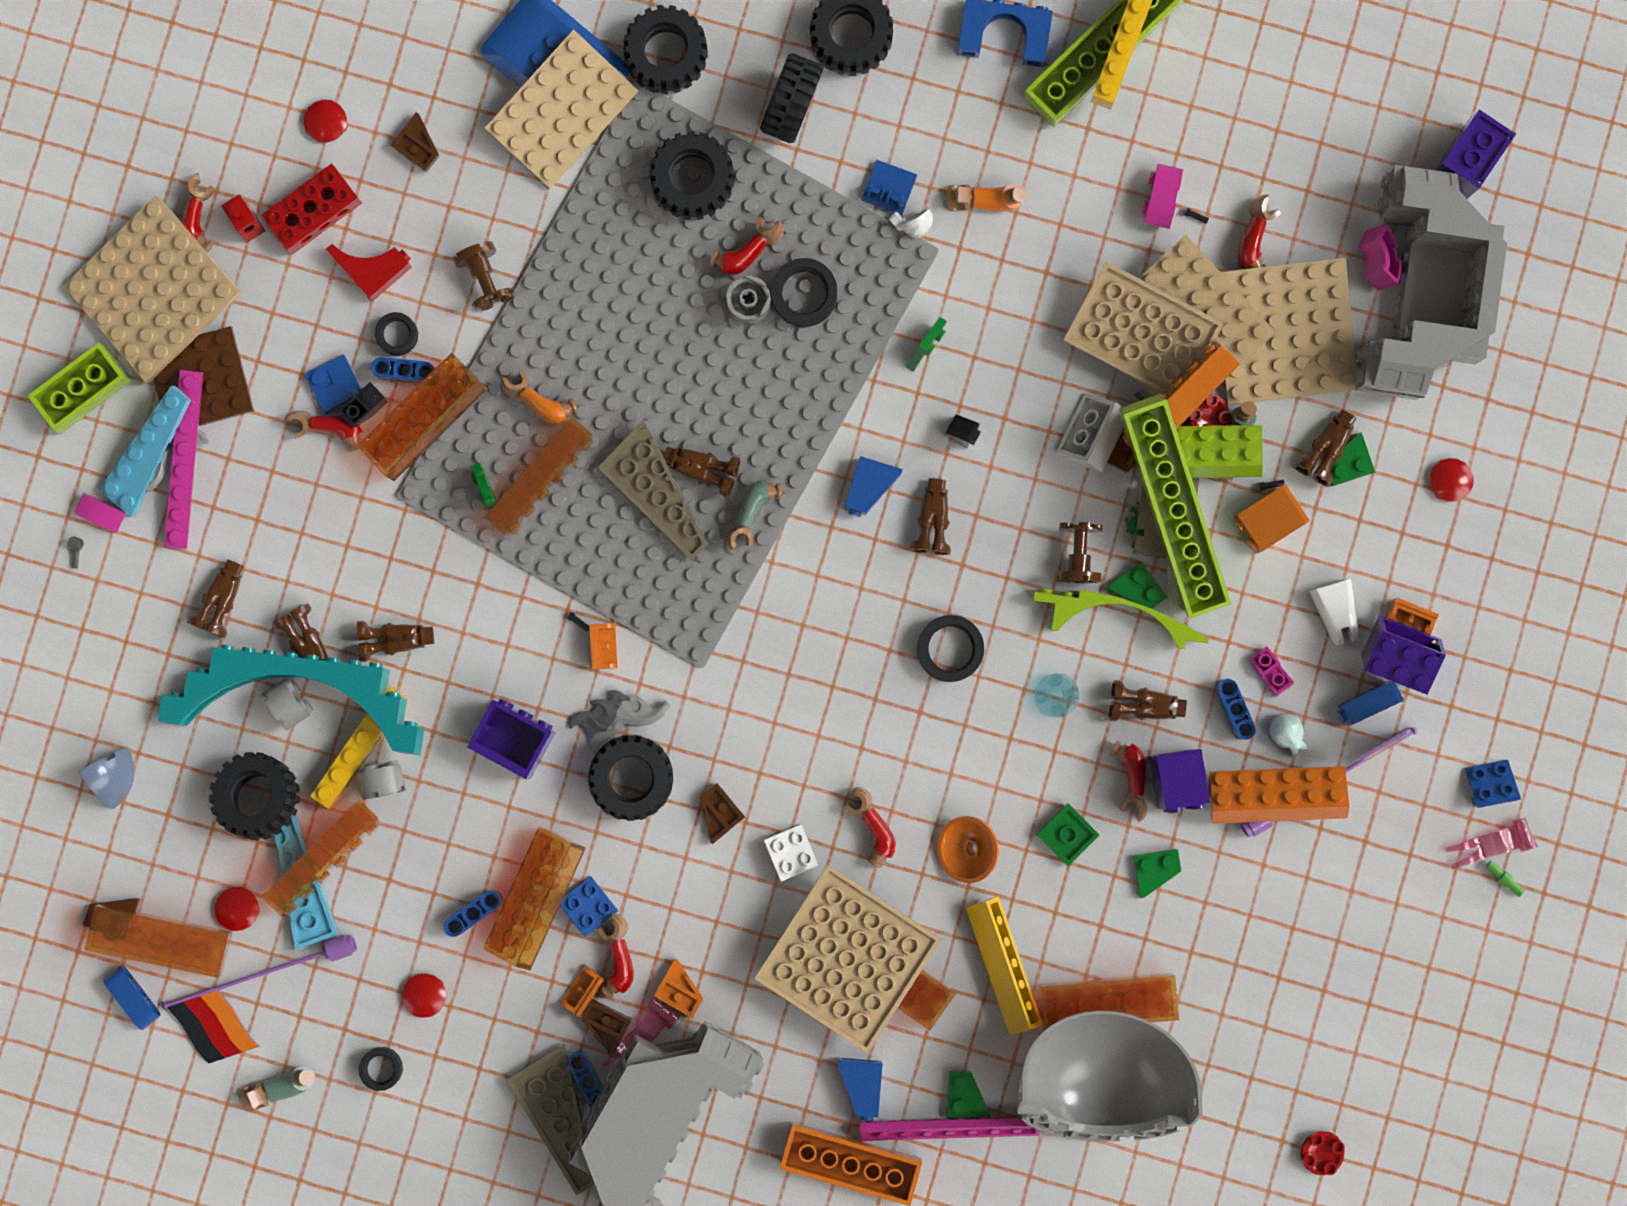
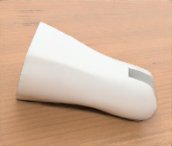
[1309,578,1359,646]

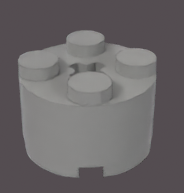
[726,276,771,324]
[262,679,313,730]
[356,760,406,801]

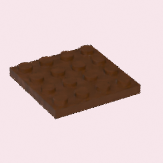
[154,326,255,426]

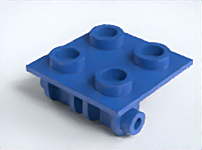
[861,159,917,215]
[1464,760,1521,808]
[557,876,618,937]

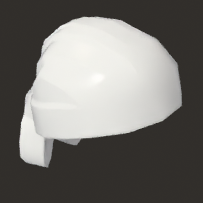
[889,209,933,238]

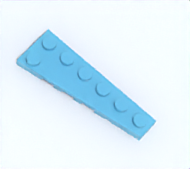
[99,386,191,517]
[275,815,339,950]

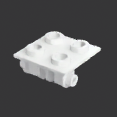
[763,825,818,882]

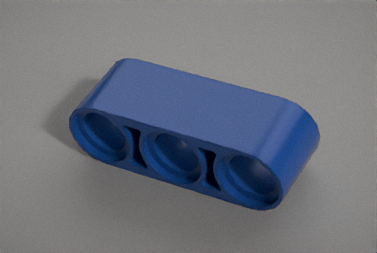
[371,357,438,384]
[1215,679,1256,740]
[444,890,503,937]
[103,965,161,1030]
[567,1050,603,1110]

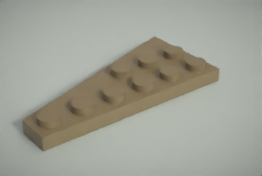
[598,420,708,561]
[507,1044,595,1195]

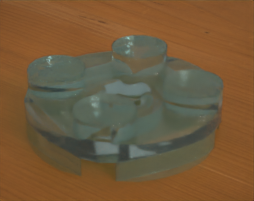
[1034,673,1079,718]

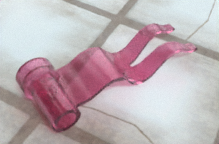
[1445,817,1538,869]
[602,997,680,1067]

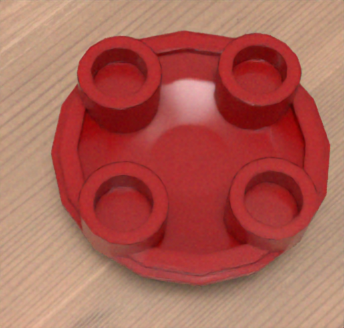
[304,99,348,143]
[1188,393,1231,426]
[1430,458,1474,502]
[215,887,260,931]
[402,973,446,1018]
[1300,1131,1345,1176]

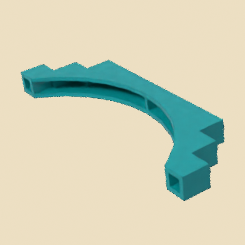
[158,644,424,756]

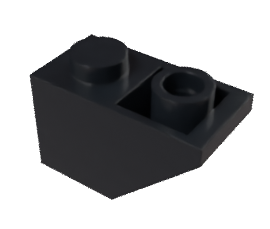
[338,382,388,428]
[944,414,981,448]

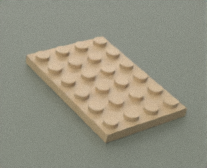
[485,29,638,189]
[1064,261,1224,392]

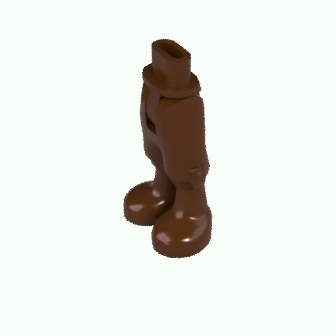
[1294,410,1357,487]
[663,446,741,497]
[910,478,951,555]
[187,559,244,639]
[272,603,328,682]
[357,620,434,662]
[1109,680,1187,722]

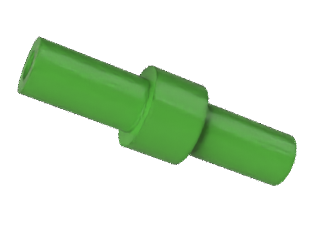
[1485,861,1524,897]

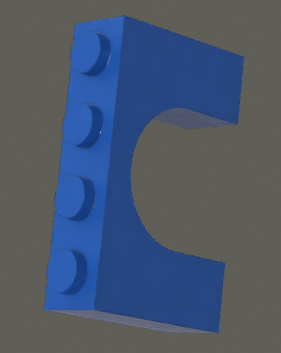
[957,0,1053,68]

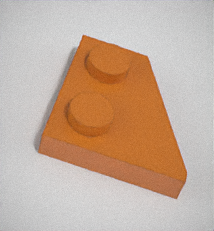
[654,958,703,1018]

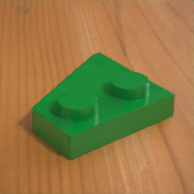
[907,317,947,372]
[1330,432,1375,487]
[470,462,499,509]
[1106,562,1168,609]
[1133,849,1181,898]
[947,1071,991,1119]

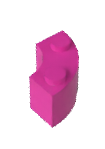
[1141,164,1183,229]
[1358,224,1401,291]

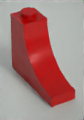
[326,244,412,301]

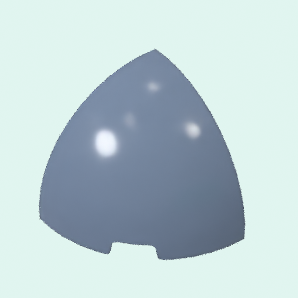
[79,747,135,809]

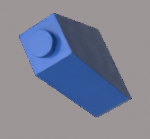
[845,456,903,517]
[1337,681,1404,726]
[837,1057,883,1121]

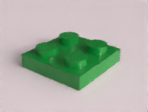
[1036,803,1100,867]

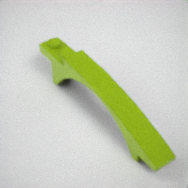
[1033,588,1209,649]

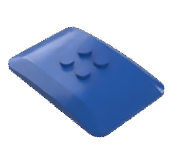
[481,0,629,88]

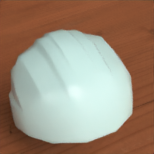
[1269,713,1307,756]

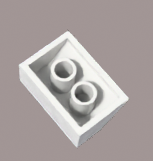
[1056,393,1124,472]

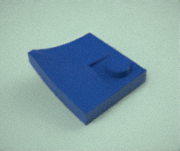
[304,354,361,414]

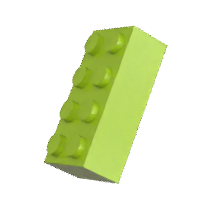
[28,342,132,434]
[1176,425,1263,478]

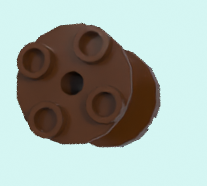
[453,241,513,311]
[1057,522,1103,583]

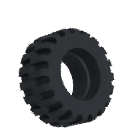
[810,0,894,76]
[623,5,708,94]
[760,53,824,143]
[649,131,734,220]
[588,735,673,821]
[209,752,300,841]

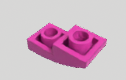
[74,493,126,533]
[1249,646,1294,697]

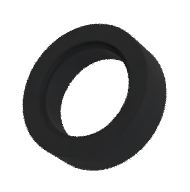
[771,258,837,327]
[917,615,984,682]

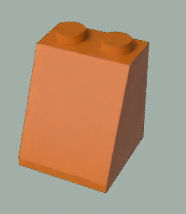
[1234,484,1310,553]

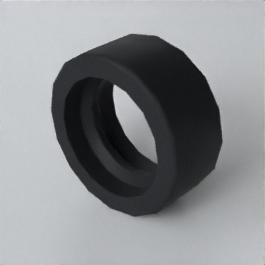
[375,312,419,356]
[358,1047,403,1091]

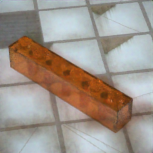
[485,417,594,537]

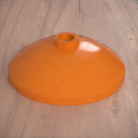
[937,816,999,883]

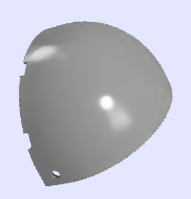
[1017,1011,1203,1142]

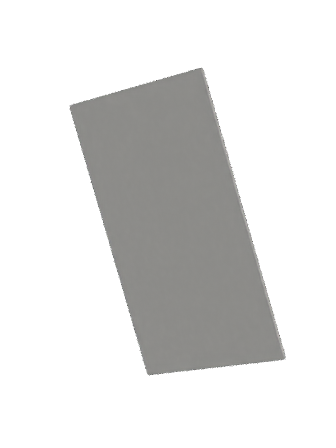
[398,81,938,668]

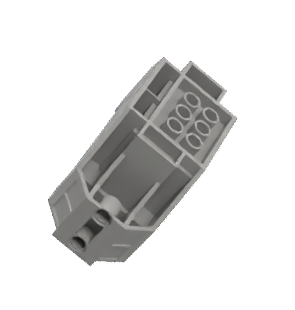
[1353,165,1507,400]
[568,1021,764,1206]

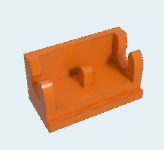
[1384,598,1439,635]
[589,623,618,670]
[561,964,606,1017]

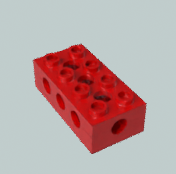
[261,163,362,255]

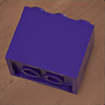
[1434,109,1516,199]
[1361,615,1446,695]
[467,698,556,779]
[1149,749,1210,813]

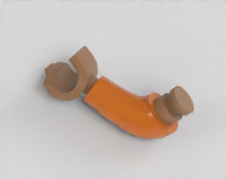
[945,184,1027,211]
[501,370,578,425]

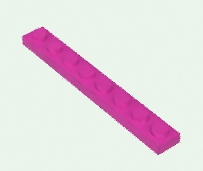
[164,370,204,549]
[860,1116,1040,1141]

